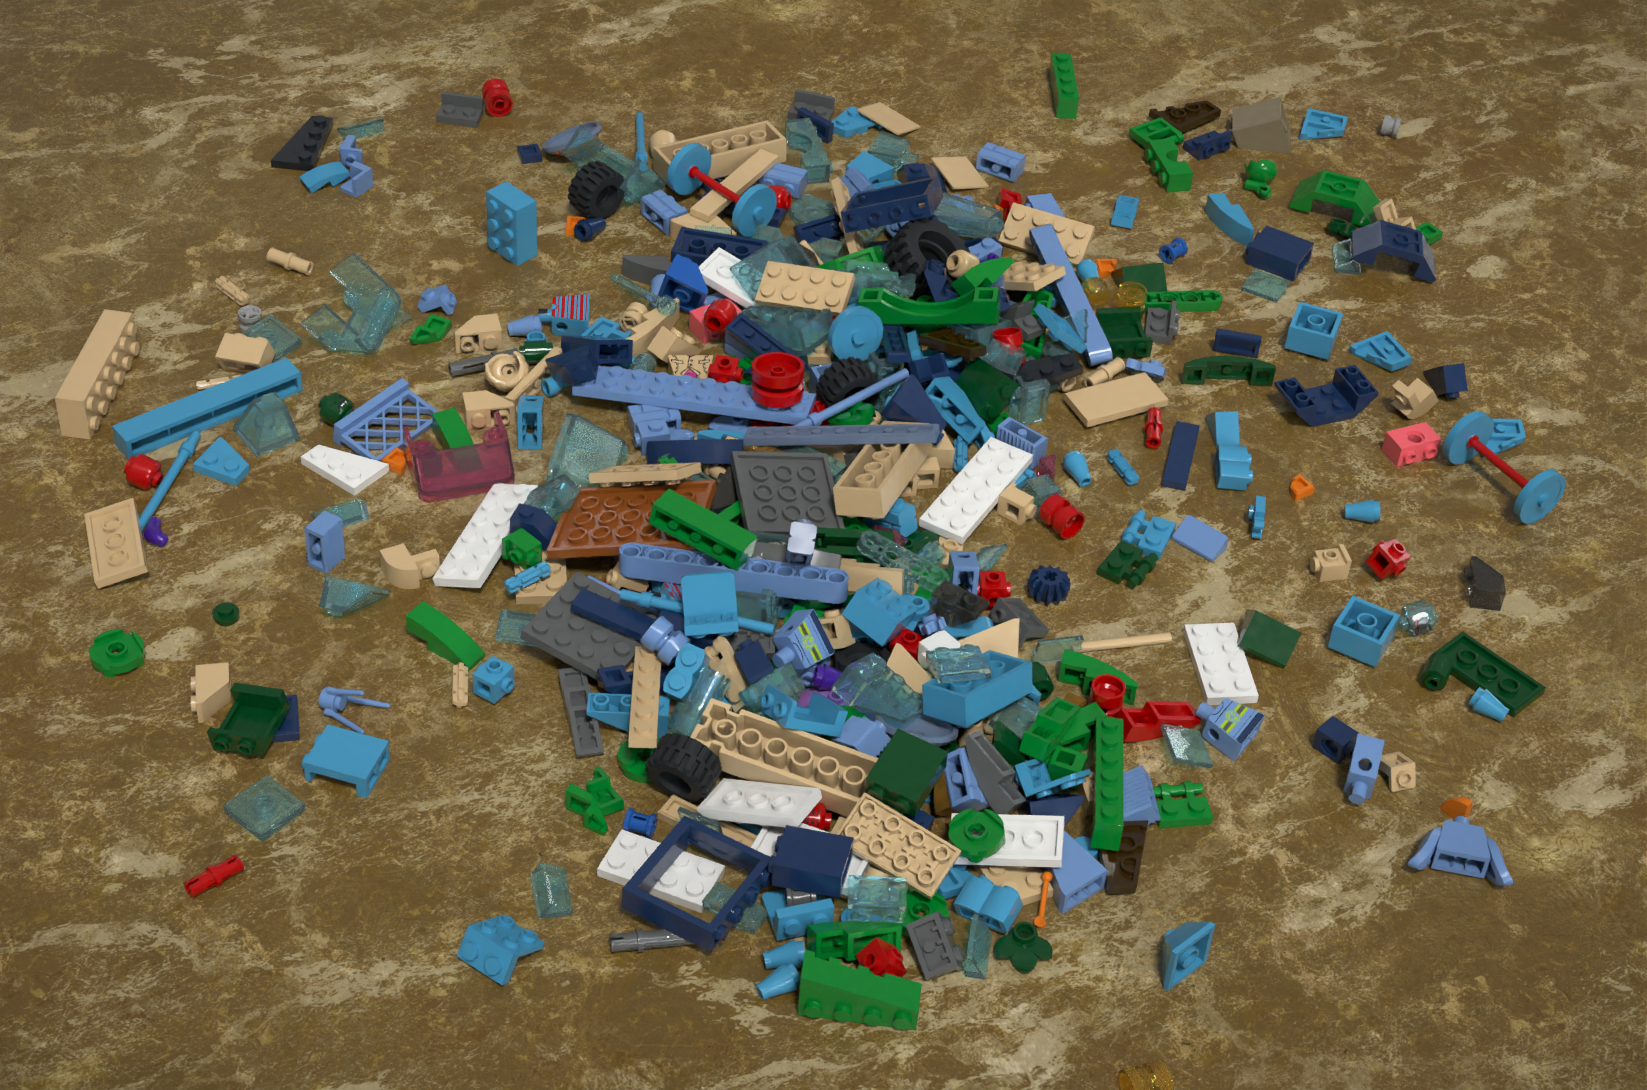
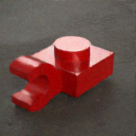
[998,188,1022,220]

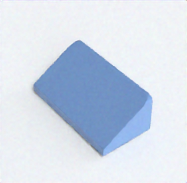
[1172,515,1228,562]

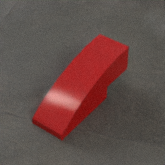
[1116,701,1201,742]

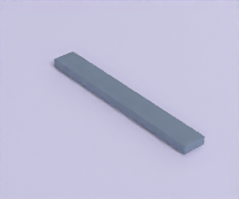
[743,424,940,446]

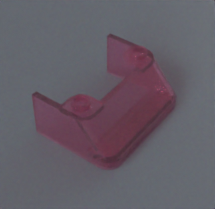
[402,411,515,502]

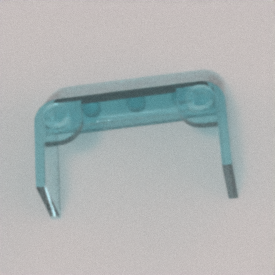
[562,125,666,204]
[301,252,401,353]

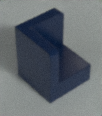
[908,353,950,384]

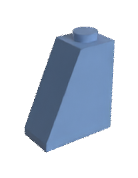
[1041,831,1107,914]

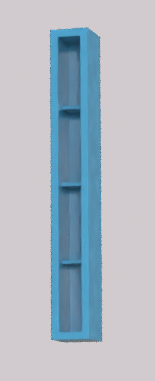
[112,358,303,460]

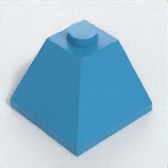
[1161,921,1215,991]

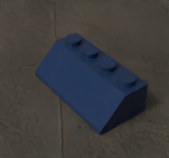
[671,227,768,273]

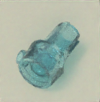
[667,666,732,737]

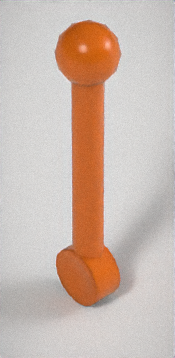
[1034,871,1053,929]

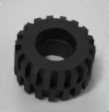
[568,161,626,219]
[816,357,881,408]
[645,733,722,803]

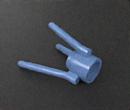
[319,686,390,734]

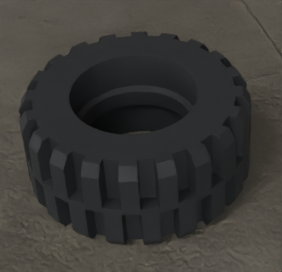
[885,218,970,300]

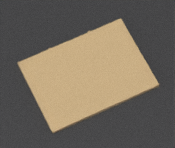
[857,102,921,135]
[931,156,989,189]

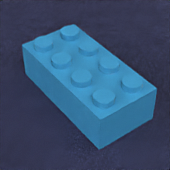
[922,650,1032,728]

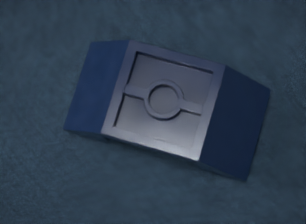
[1351,220,1436,282]
[924,259,1010,312]
[1274,365,1379,427]

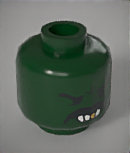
[318,392,354,426]

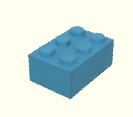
[486,181,537,266]

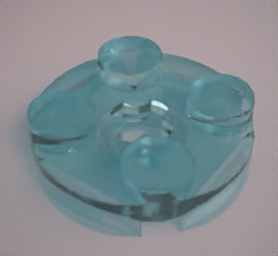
[790,194,833,225]

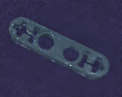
[857,531,950,593]

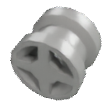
[1380,114,1402,138]
[238,305,263,334]

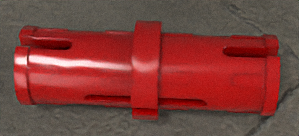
[1144,407,1163,449]
[183,854,244,899]

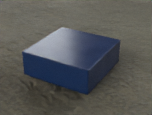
[517,144,543,164]

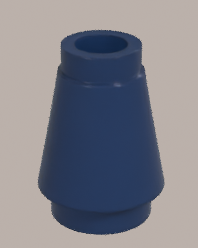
[574,217,606,241]

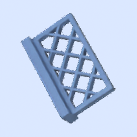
[333,378,439,462]

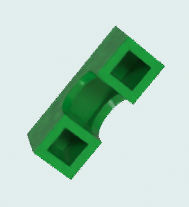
[1144,138,1193,193]

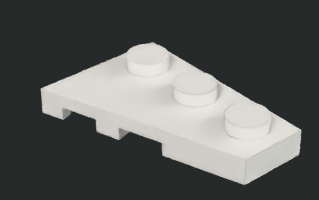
[301,445,389,496]

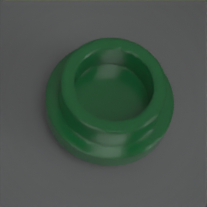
[212,602,239,627]

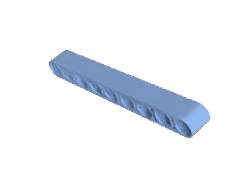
[1029,223,1113,367]
[619,543,849,604]

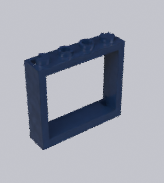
[841,176,944,233]
[622,816,772,952]

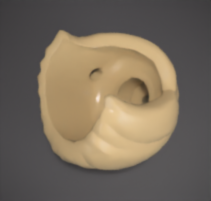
[485,351,529,392]

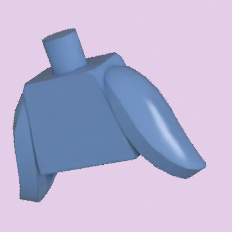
[1408,816,1513,886]

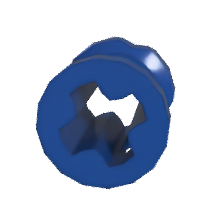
[1159,238,1188,264]
[623,808,658,839]

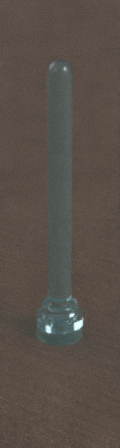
[610,273,677,316]

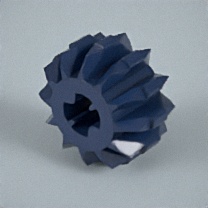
[1027,564,1071,606]

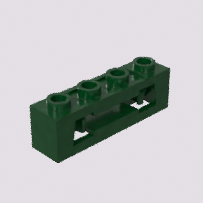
[814,527,897,567]

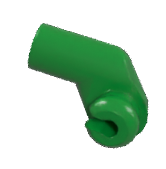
[1244,179,1272,199]

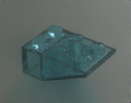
[730,236,816,301]
[831,653,923,724]

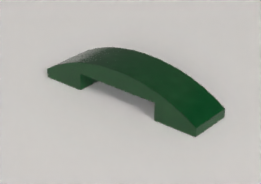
[1181,356,1276,386]

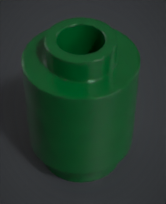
[519,340,553,364]
[1421,653,1453,691]
[1032,662,1054,700]

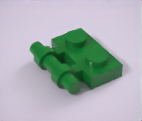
[1153,781,1213,829]

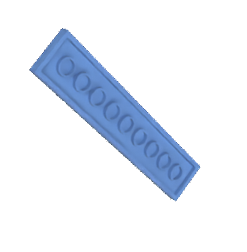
[572,365,816,425]

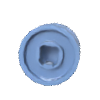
[640,616,691,666]

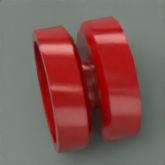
[751,352,804,408]

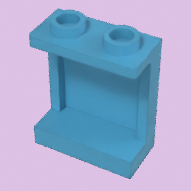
[759,684,848,737]
[302,724,390,798]

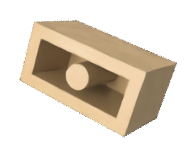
[215,333,276,373]

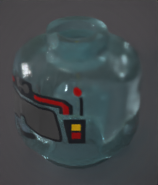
[1399,600,1438,636]

